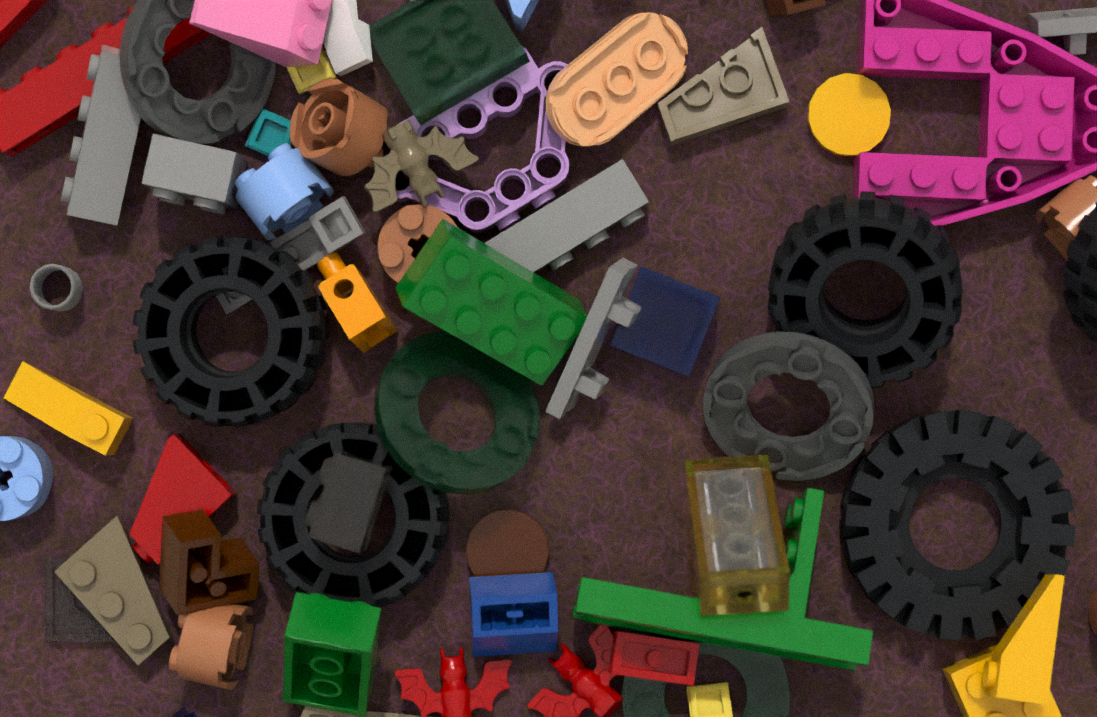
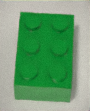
[283,592,381,717]

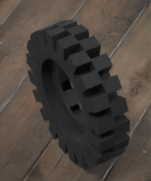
[839,410,1076,641]

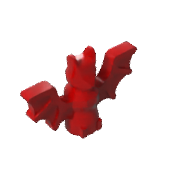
[527,625,624,717]
[394,647,512,717]

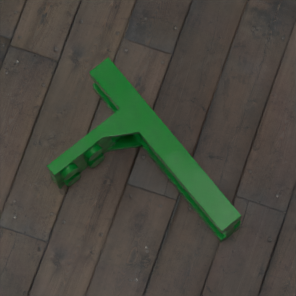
[572,488,873,671]

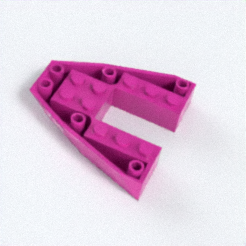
[852,0,1097,226]

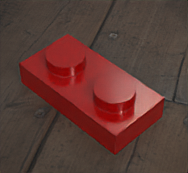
[608,631,700,686]

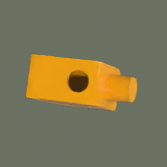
[317,252,398,353]

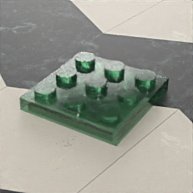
[369,0,530,126]

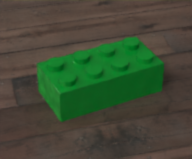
[395,219,588,386]

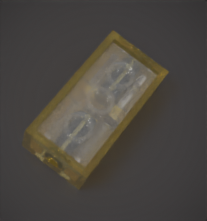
[684,455,790,616]

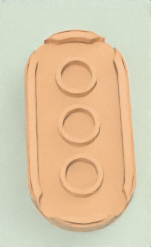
[546,12,688,146]

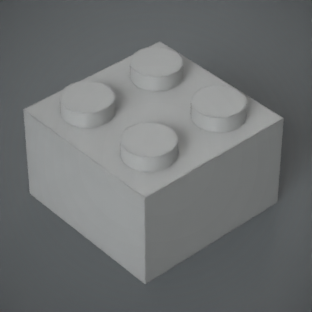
[141,134,248,215]

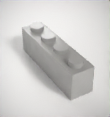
[60,45,141,226]
[485,159,649,274]

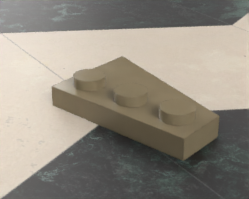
[657,27,790,146]
[54,515,172,665]

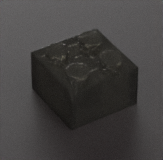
[305,451,392,553]

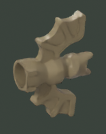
[364,120,479,213]

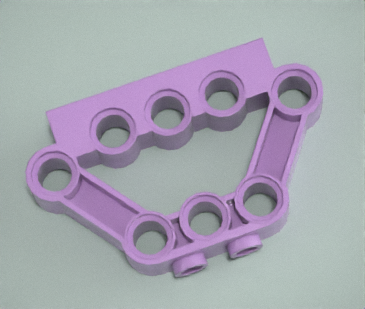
[396,47,569,233]

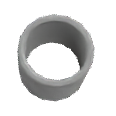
[29,264,83,311]

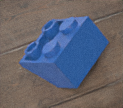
[469,572,558,657]

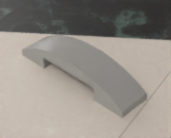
[216,196,365,315]

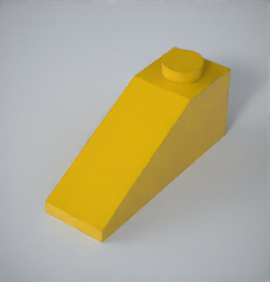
[4,361,134,456]
[982,574,1064,706]

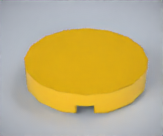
[807,73,891,157]

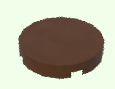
[466,509,549,577]

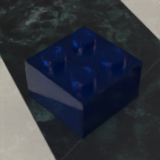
[609,267,720,377]

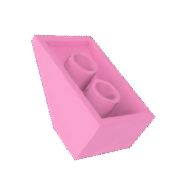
[189,0,332,67]

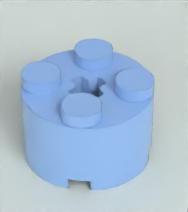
[234,143,334,240]
[0,436,54,521]

